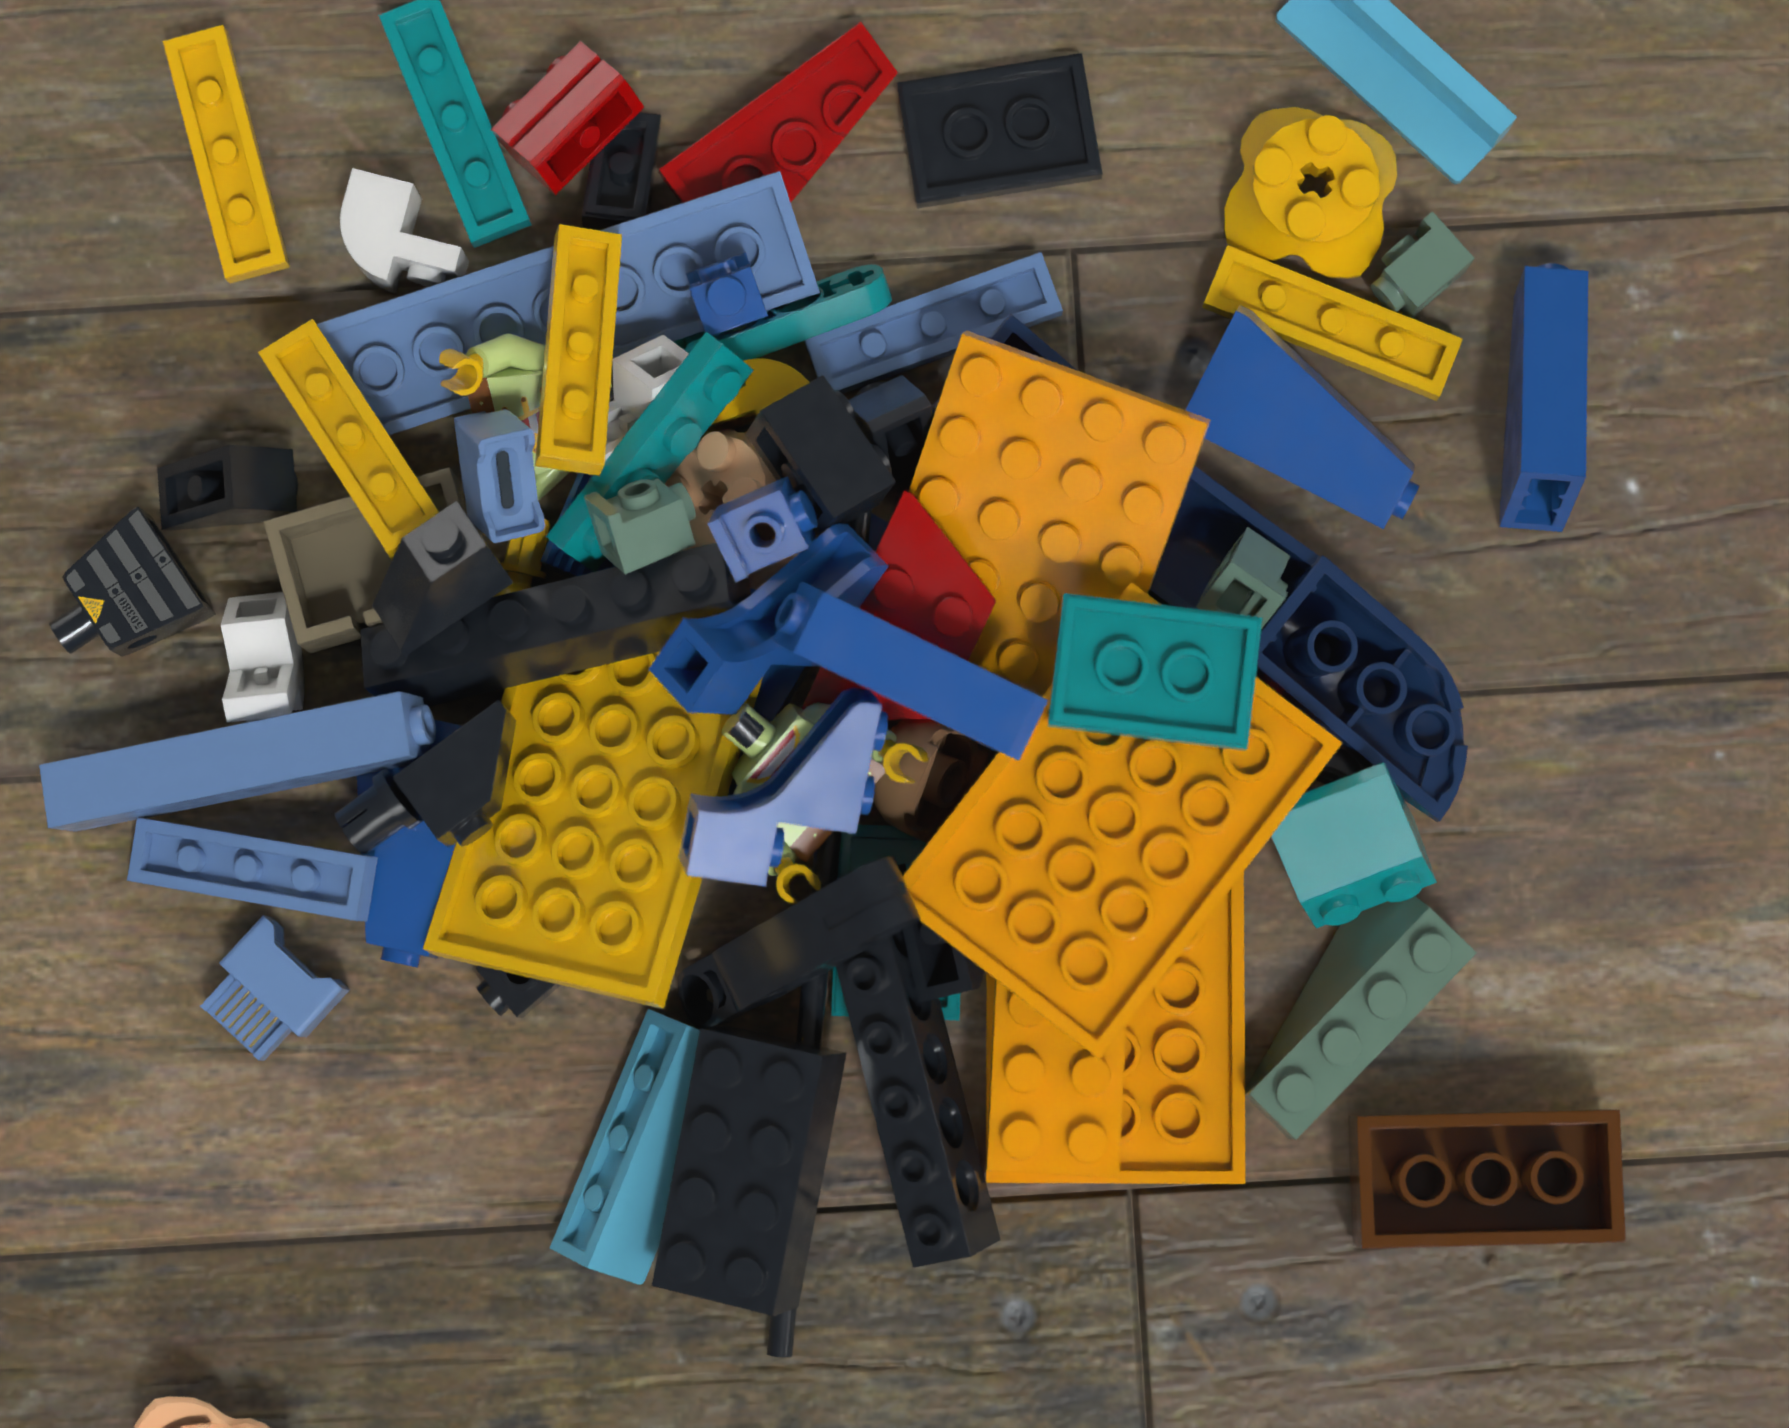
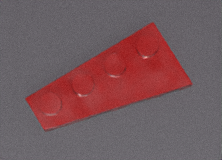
[658,22,898,203]

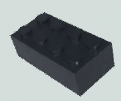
[651,1026,847,1316]

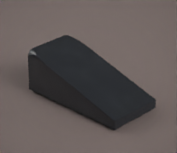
[582,112,661,231]

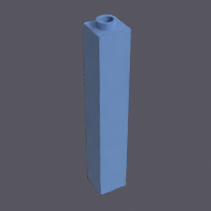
[39,691,436,832]

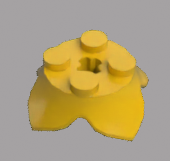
[1224,107,1397,279]

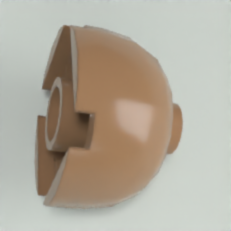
[873,719,988,844]

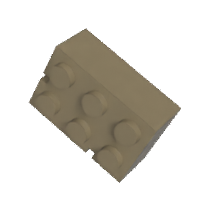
[263,467,467,653]

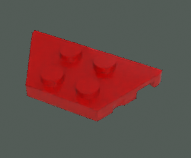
[801,490,996,720]

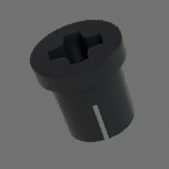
[335,769,423,854]

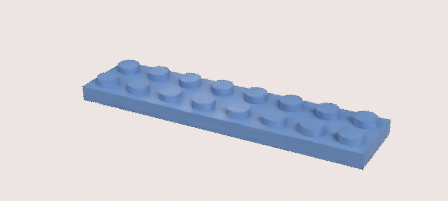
[317,171,820,435]

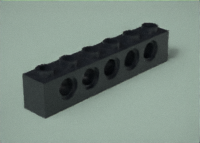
[820,863,1001,1268]

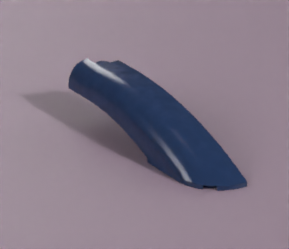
[931,314,1468,822]

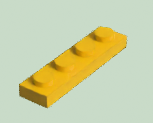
[163,25,290,284]
[535,224,622,476]
[1202,245,1463,401]
[258,319,439,560]

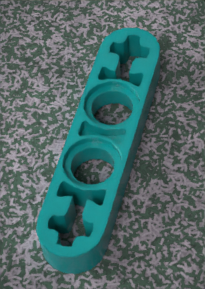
[673,264,892,361]

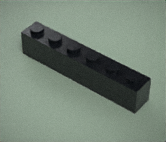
[360,543,751,707]

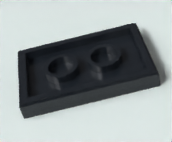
[897,53,1103,209]

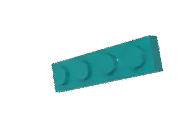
[379,0,532,248]
[546,332,754,572]

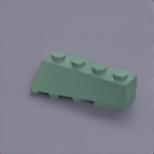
[1245,896,1477,1140]

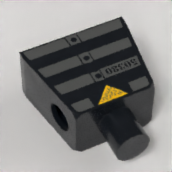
[49,507,216,657]

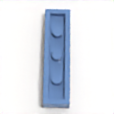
[804,252,1063,394]
[127,817,378,921]

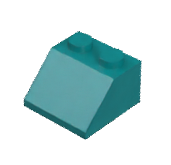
[1271,762,1437,929]

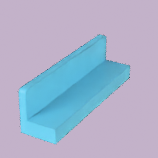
[1276,0,1517,184]
[549,1009,700,1285]

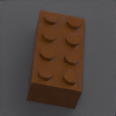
[1348,1109,1626,1249]

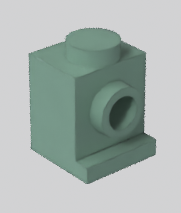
[1370,211,1475,318]
[584,479,696,574]
[1196,527,1290,629]

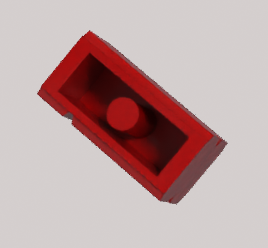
[491,41,644,196]

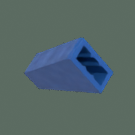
[1499,263,1588,532]
[1186,305,1420,529]
[773,581,1048,761]
[357,720,462,968]

